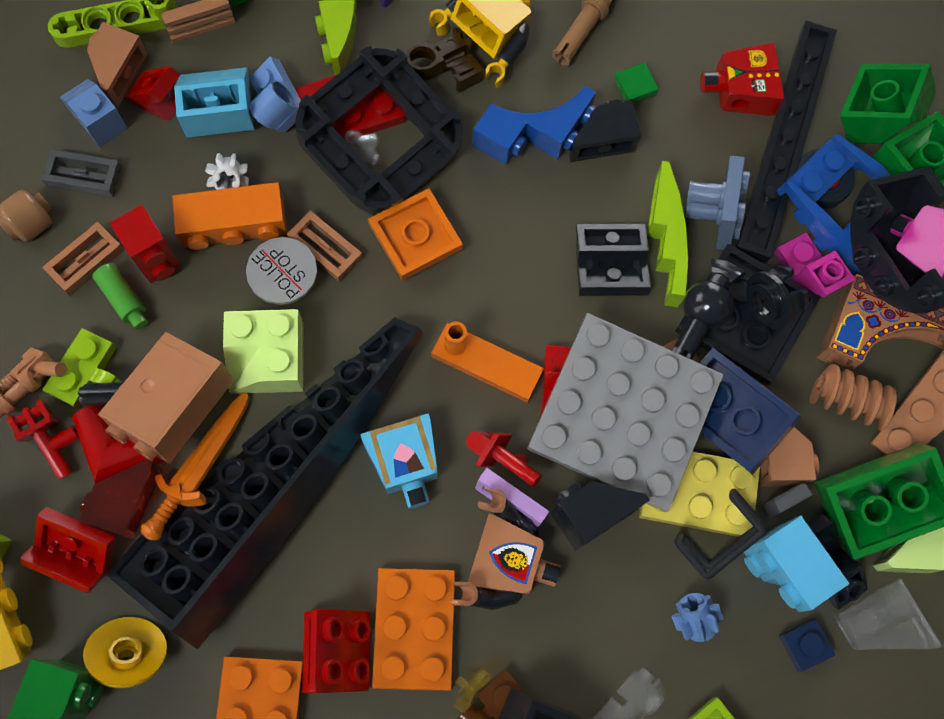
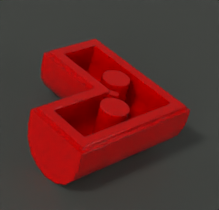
[72,405,164,488]

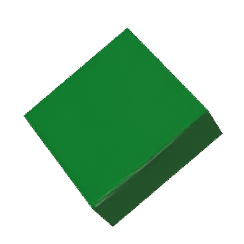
[614,62,659,103]

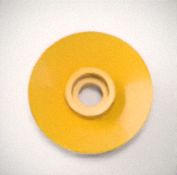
[83,617,167,688]

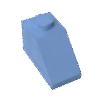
[60,79,128,147]

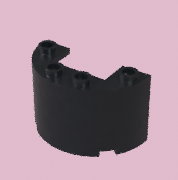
[850,167,944,313]

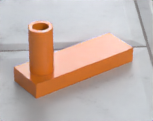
[431,321,544,403]

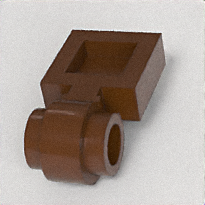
[456,669,526,719]

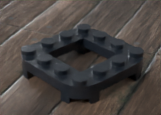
[295,46,463,215]

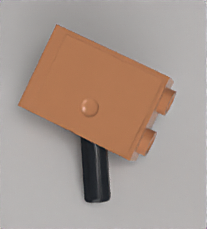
[78,332,234,464]

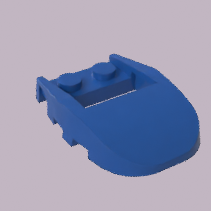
[776,134,890,276]

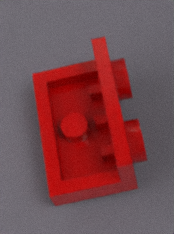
[20,507,116,593]

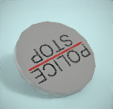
[246,237,318,305]

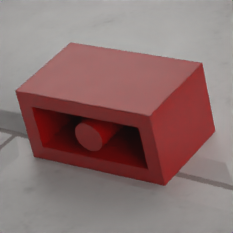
[109,204,181,284]

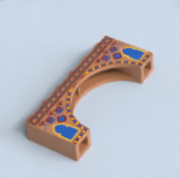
[816,274,944,371]

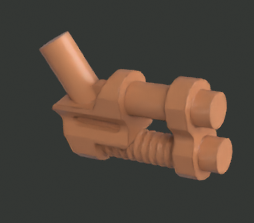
[0,347,67,418]

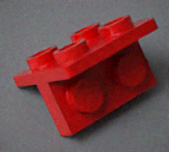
[302,608,371,693]

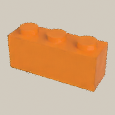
[172,182,288,250]

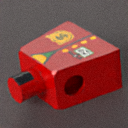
[700,43,784,116]

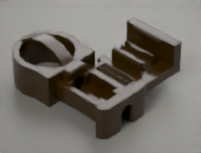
[406,27,484,93]

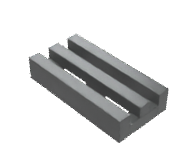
[41,149,122,197]

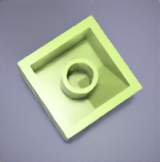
[223,309,303,394]

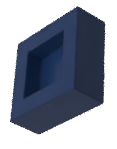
[779,619,835,672]

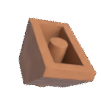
[87,22,148,108]
[759,427,819,487]

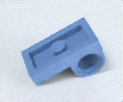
[249,56,301,133]

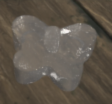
[345,130,381,165]

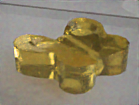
[453,667,491,713]

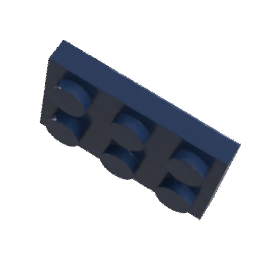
[700,348,802,475]

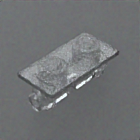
[593,667,665,719]

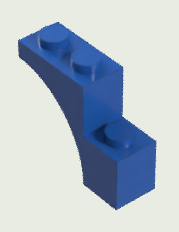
[472,86,596,165]

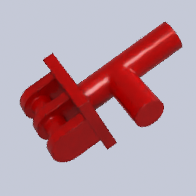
[7,398,79,480]
[466,432,542,487]

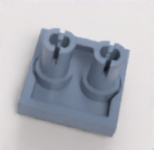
[685,156,750,251]

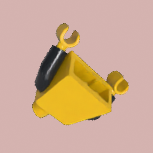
[429,0,531,88]

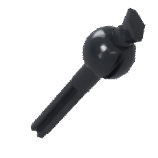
[672,258,746,360]

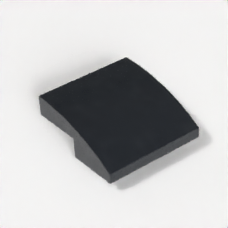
[576,224,651,296]

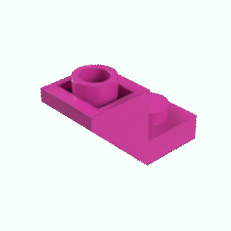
[774,233,856,298]

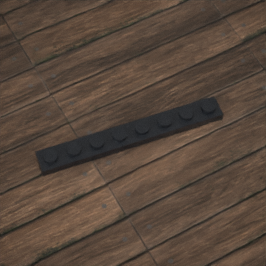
[735,20,837,263]

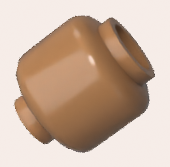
[0,189,53,242]

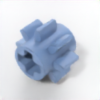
[672,593,723,642]

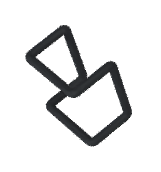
[674,489,765,579]

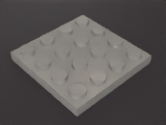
[527,313,723,512]

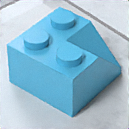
[744,516,850,612]

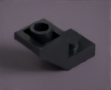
[808,514,868,610]

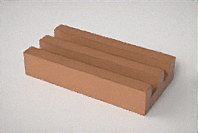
[161,0,235,43]
[287,210,363,282]
[42,221,124,296]

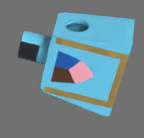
[360,413,438,509]

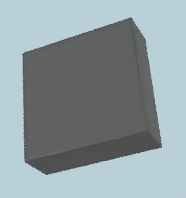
[763,483,812,518]

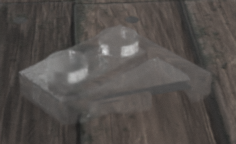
[833,579,942,650]

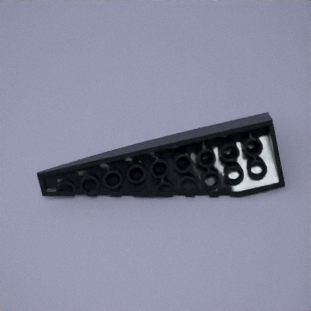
[106,317,423,649]

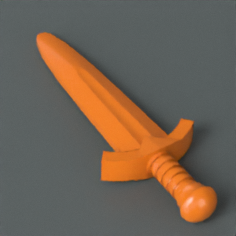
[141,393,250,541]

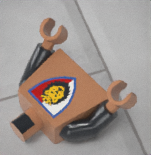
[451,487,561,610]

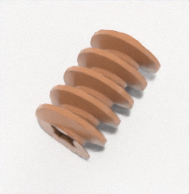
[809,364,897,431]

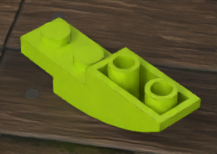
[315,0,357,75]

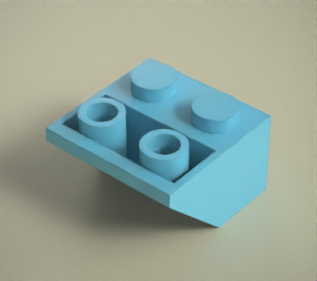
[174,67,254,138]

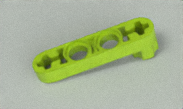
[48,0,178,48]

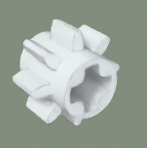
[205,153,249,190]

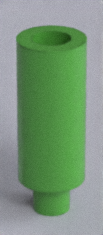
[92,263,148,330]

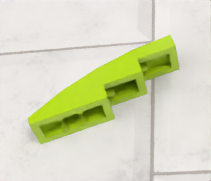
[647,161,688,308]

